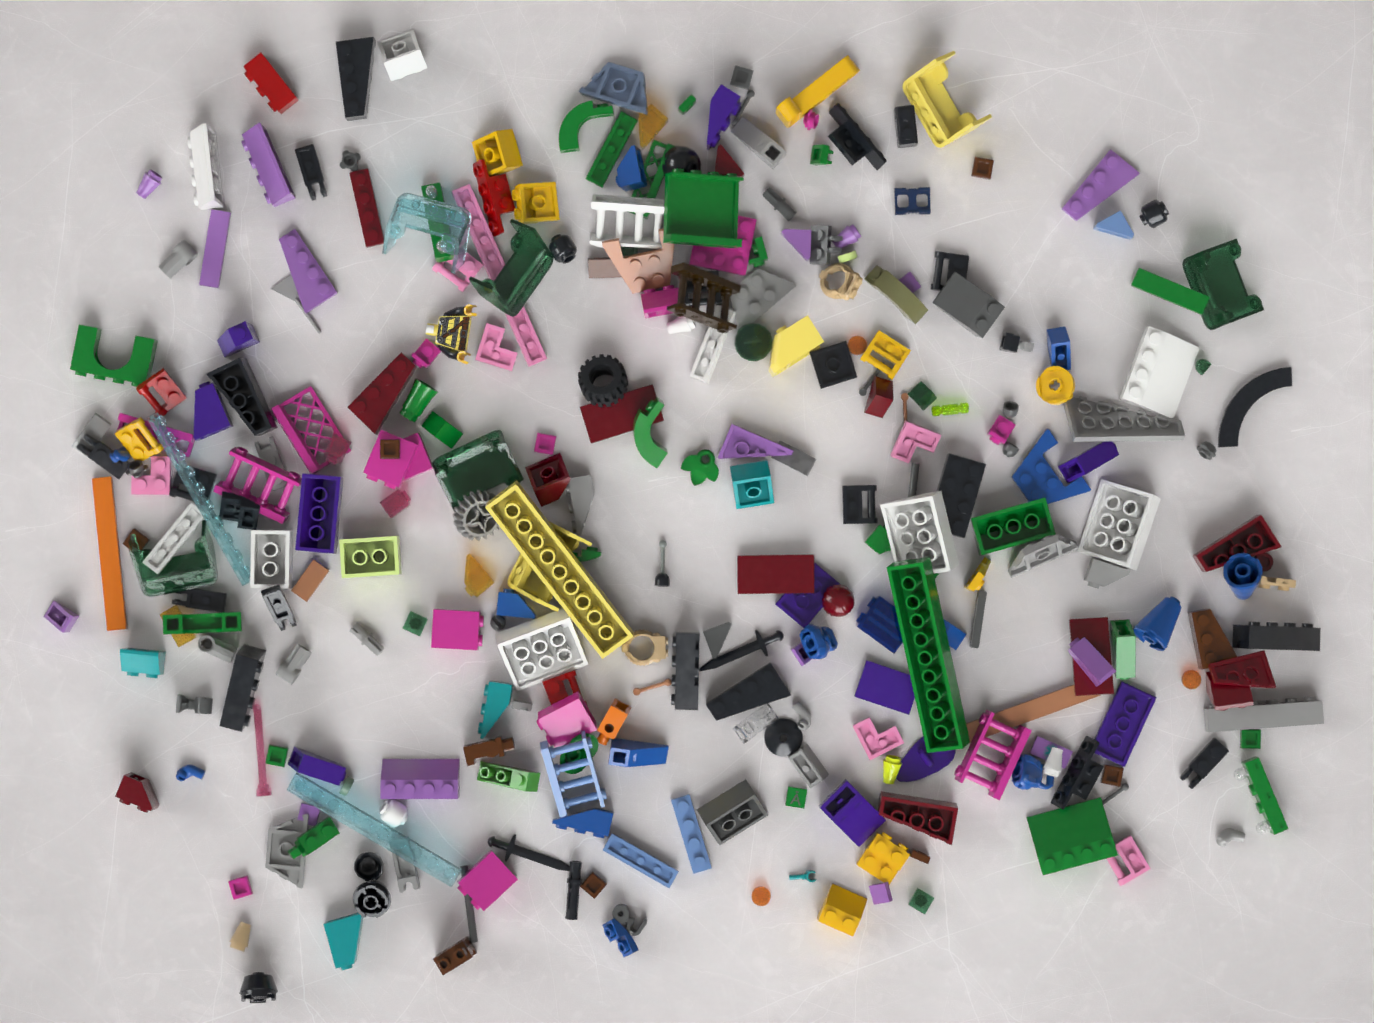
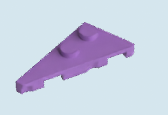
[718,424,794,459]

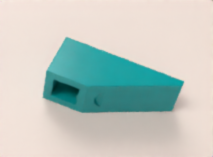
[478,681,513,739]

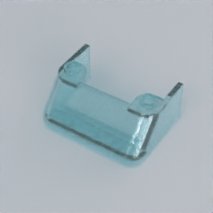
[382,193,471,274]

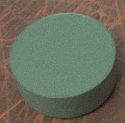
[339,776,354,796]

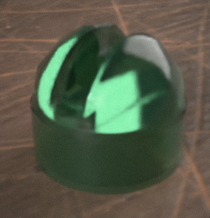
[1195,359,1211,375]

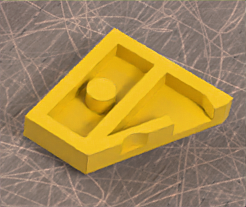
[964,557,991,592]

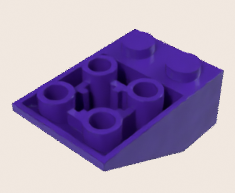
[707,84,741,150]
[819,779,886,847]

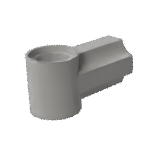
[158,240,198,279]
[198,635,237,663]
[276,644,311,685]

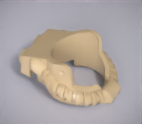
[819,263,863,300]
[622,629,668,666]

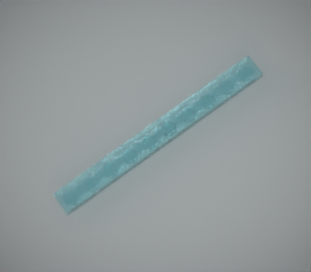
[147,412,250,586]
[287,772,462,887]

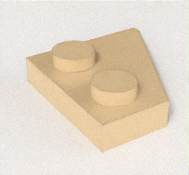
[1258,576,1296,591]

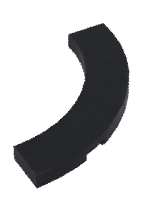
[1218,367,1292,448]

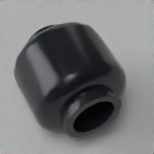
[1139,200,1169,228]
[549,234,577,264]

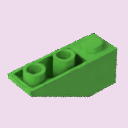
[477,761,540,792]

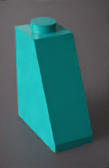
[323,913,363,970]

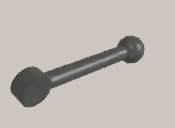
[732,90,755,126]
[859,362,885,396]
[1102,783,1129,805]

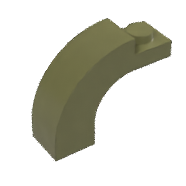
[864,265,928,324]

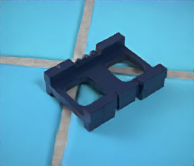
[894,187,931,215]

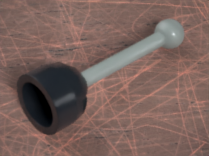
[654,540,670,587]

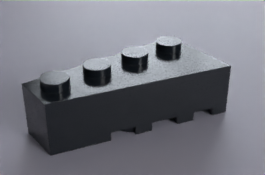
[336,37,376,121]
[207,358,278,436]
[1232,622,1321,651]
[671,632,700,710]
[219,644,266,732]
[706,662,791,721]

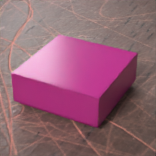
[534,433,557,455]
[228,875,253,900]

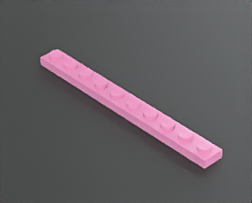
[451,184,547,367]

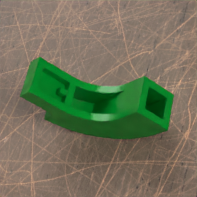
[559,101,614,153]
[633,397,668,468]

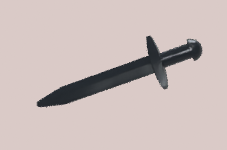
[699,630,784,671]
[488,834,570,871]

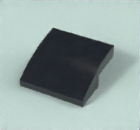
[219,491,260,530]

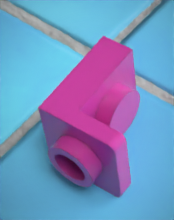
[411,339,441,368]
[987,415,1016,445]

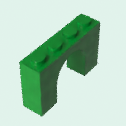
[70,324,158,387]

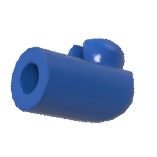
[110,447,130,463]
[176,764,206,781]

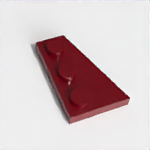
[1208,650,1276,688]

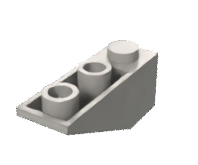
[730,117,787,169]
[566,475,594,536]

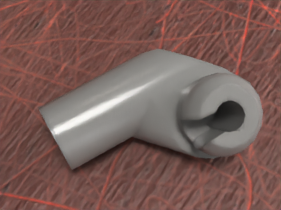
[792,701,811,730]
[1216,828,1245,847]

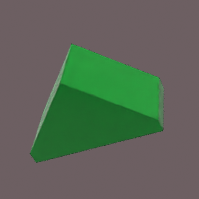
[422,411,463,449]

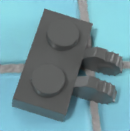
[810,225,843,265]

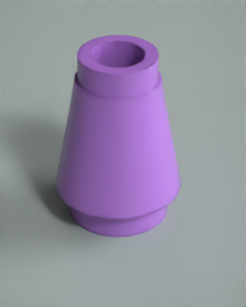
[136,169,162,199]
[832,224,862,248]

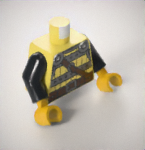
[426,304,477,364]

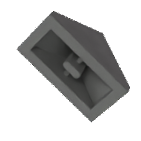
[703,622,732,659]

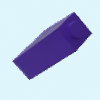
[217,321,260,358]
[193,381,233,441]
[1058,441,1120,483]
[288,746,346,786]

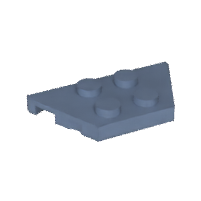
[579,62,648,115]

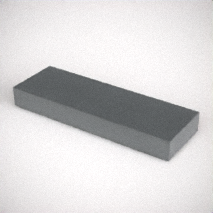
[969,590,987,648]

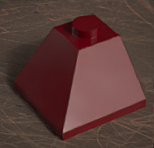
[525,453,571,507]

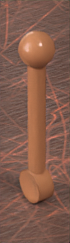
[901,393,909,423]
[633,678,672,696]

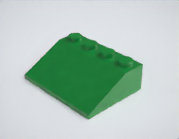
[1026,797,1118,875]

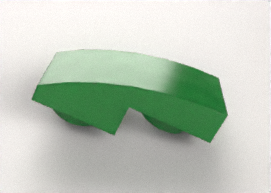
[573,546,602,562]

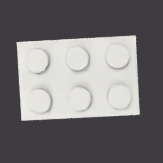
[250,530,293,589]

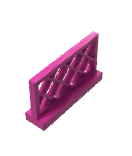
[271,386,351,474]

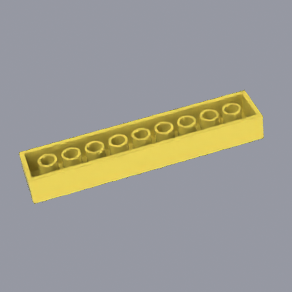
[485,480,633,659]

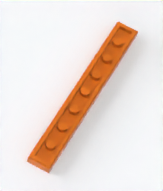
[92,476,127,631]

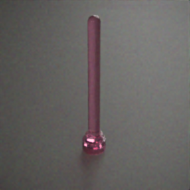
[253,704,272,797]

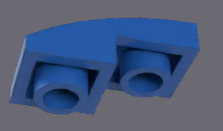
[602,919,639,957]

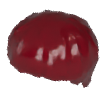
[822,584,855,617]

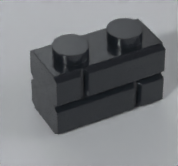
[893,105,918,148]

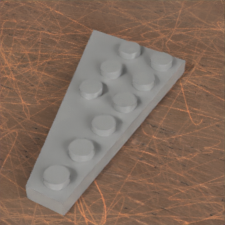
[1063,396,1185,442]

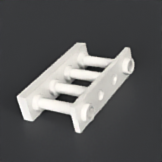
[590,194,665,250]

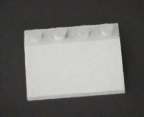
[188,123,224,210]
[1119,326,1199,418]
[1077,479,1161,571]
[880,491,959,573]
[495,608,588,691]

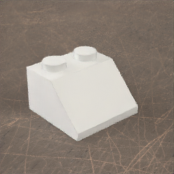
[378,30,427,81]

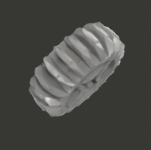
[452,489,499,541]

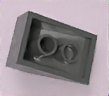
[932,272,1005,338]

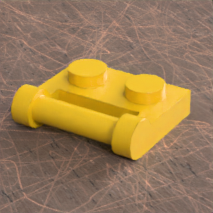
[860,330,911,380]
[115,417,165,461]

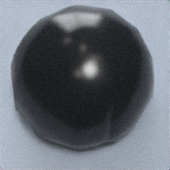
[354,852,384,881]

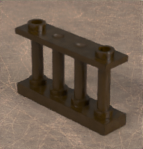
[667,262,741,333]

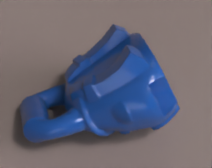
[799,624,838,659]
[1012,754,1054,790]

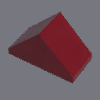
[715,144,745,178]
[864,376,894,418]

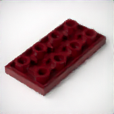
[580,384,664,444]
[737,554,815,594]
[1069,617,1114,696]

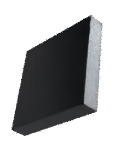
[809,341,857,389]

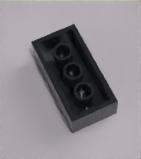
[937,453,986,538]

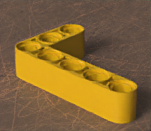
[775,55,860,129]

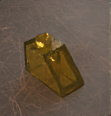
[638,104,669,150]
[464,553,495,598]

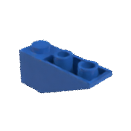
[608,738,669,767]
[552,808,614,838]

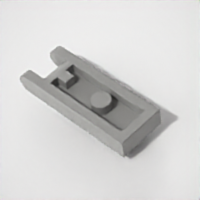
[255,436,287,492]

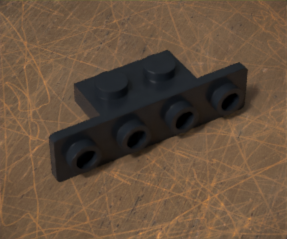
[828,103,887,170]
[1051,736,1104,810]

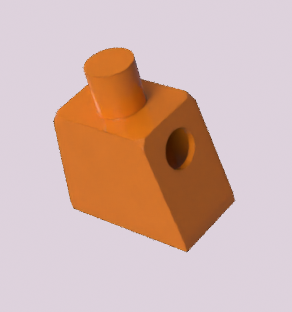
[597,698,632,745]

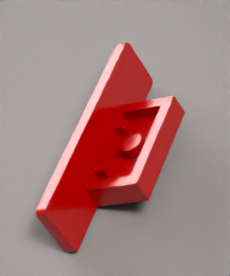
[473,159,515,237]

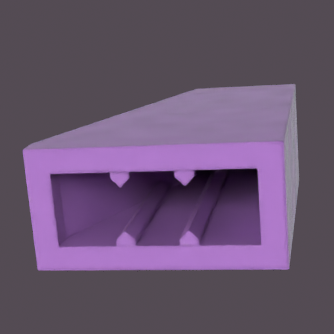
[1068,637,1116,687]

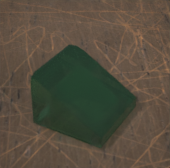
[908,381,937,411]

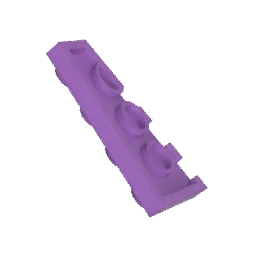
[1062,149,1140,221]
[279,229,337,314]

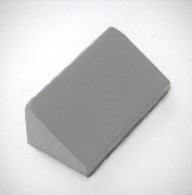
[788,744,829,788]

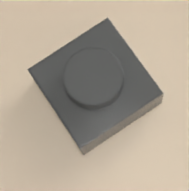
[730,65,754,90]

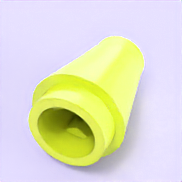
[883,755,902,784]

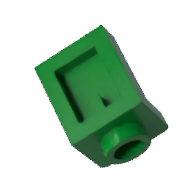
[748,236,768,268]

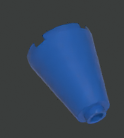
[1223,553,1263,600]
[1133,596,1182,651]

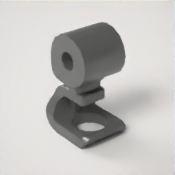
[176,694,213,714]
[612,904,647,936]

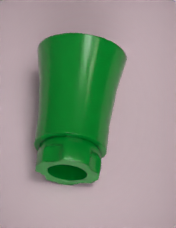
[399,378,438,422]

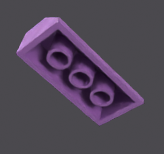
[241,123,296,207]
[380,759,460,799]

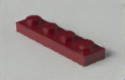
[349,168,385,248]

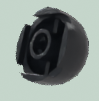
[662,146,701,176]

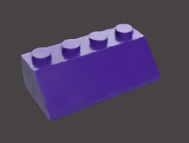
[295,473,343,554]

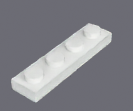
[690,305,736,384]
[142,503,207,575]

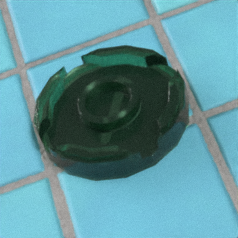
[734,323,773,361]

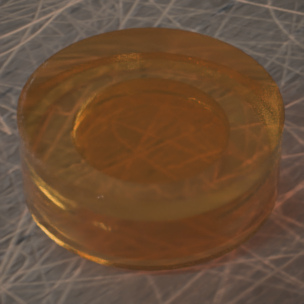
[847,336,867,355]
[1181,670,1201,689]
[751,886,771,906]

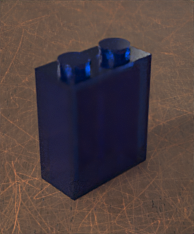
[856,595,903,654]

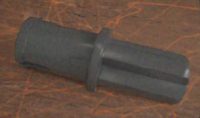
[763,188,797,221]

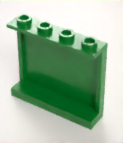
[663,169,744,249]

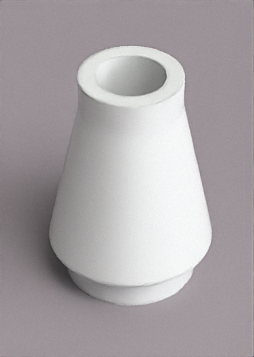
[666,317,696,334]
[1043,747,1063,777]

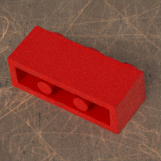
[243,52,299,114]

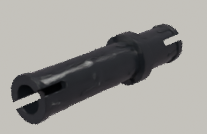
[565,861,582,920]

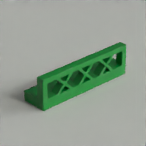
[627,140,675,219]

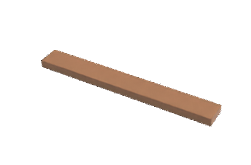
[966,684,1101,743]

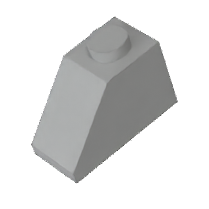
[1084,558,1130,589]

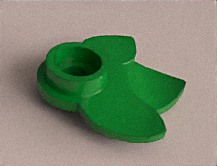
[681,449,719,486]

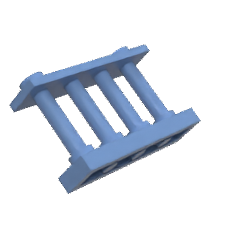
[540,731,607,818]

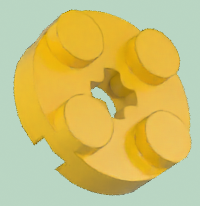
[1036,366,1075,405]

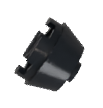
[353,880,391,918]
[239,972,278,1004]

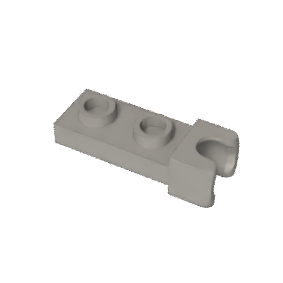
[389,836,420,893]

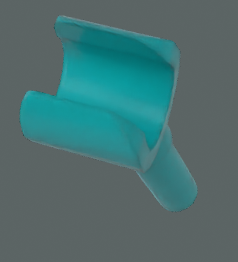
[789,870,817,882]

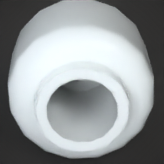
[379,799,408,828]

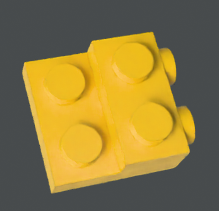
[512,182,560,224]
[856,832,910,885]

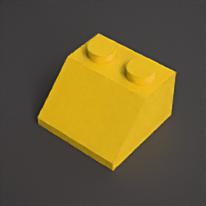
[472,129,523,177]
[817,883,867,937]

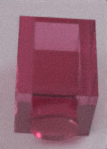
[323,434,351,466]
[380,489,411,519]

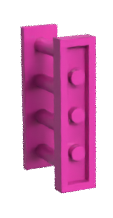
[213,447,302,524]
[954,709,1032,800]

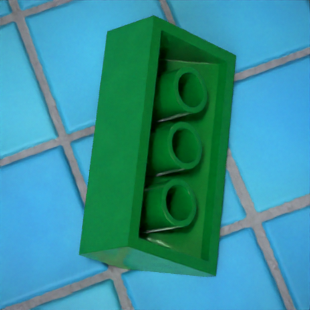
[971,497,1056,556]

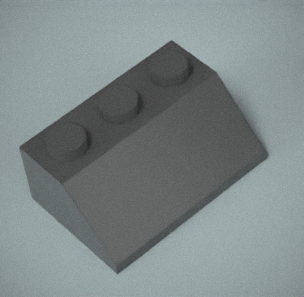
[697,779,768,845]

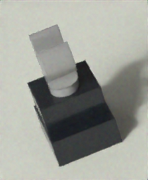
[1000,332,1034,353]

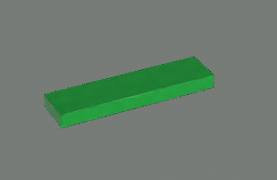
[585,111,638,188]
[1131,268,1210,315]

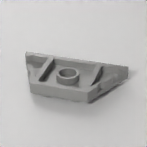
[730,268,796,331]
[1008,534,1079,578]
[265,814,309,888]

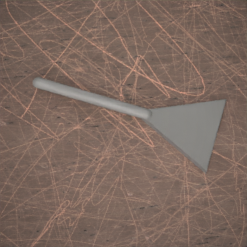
[271,275,321,333]

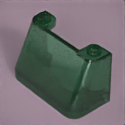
[1182,239,1264,330]
[432,430,524,512]

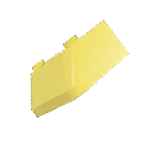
[903,51,992,148]
[768,315,824,377]
[508,521,592,612]

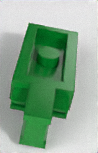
[287,817,340,859]

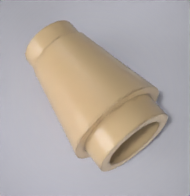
[229,922,251,952]

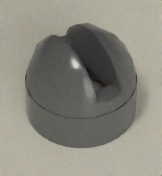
[1003,401,1019,418]
[1002,441,1019,457]
[490,615,506,630]

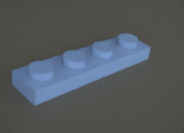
[671,794,712,874]
[603,833,679,888]

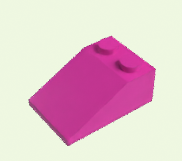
[641,285,679,319]

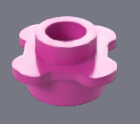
[803,109,819,130]

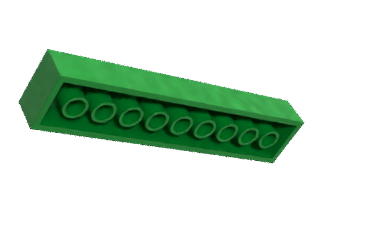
[886,557,970,753]

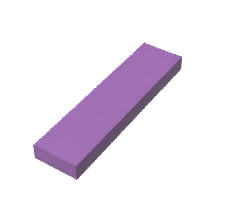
[199,209,231,288]

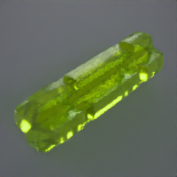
[931,403,969,416]

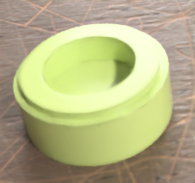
[837,250,858,263]

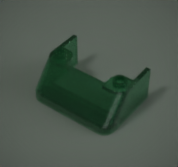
[469,219,553,317]
[129,520,218,597]

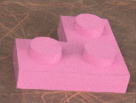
[475,323,518,371]
[890,420,941,463]
[131,456,171,495]
[852,717,904,760]

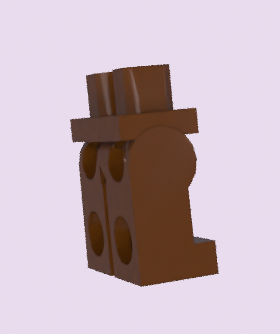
[463,735,515,766]
[433,936,477,975]

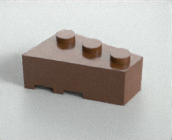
[1187,609,1237,669]

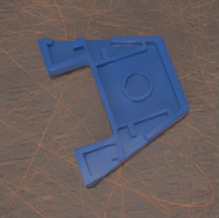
[1011,429,1091,504]

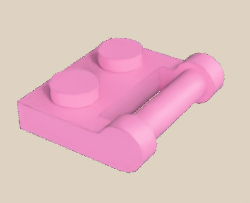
[432,242,484,292]
[1107,835,1150,886]

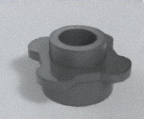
[340,150,361,172]
[1197,441,1217,460]
[126,460,149,478]

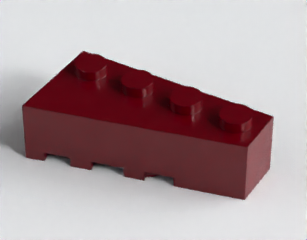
[347,352,417,435]
[1192,515,1282,572]
[878,791,958,845]

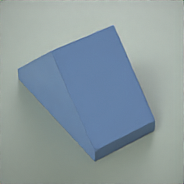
[1093,210,1134,240]

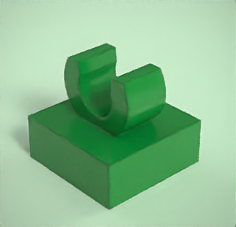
[810,144,834,166]

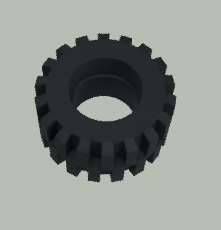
[578,354,628,407]

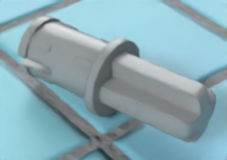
[350,622,384,656]

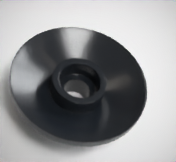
[764,718,803,757]

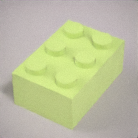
[339,536,402,578]

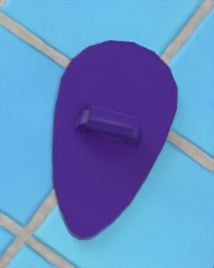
[896,737,956,782]

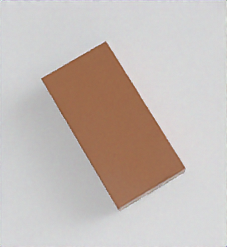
[291,560,329,602]

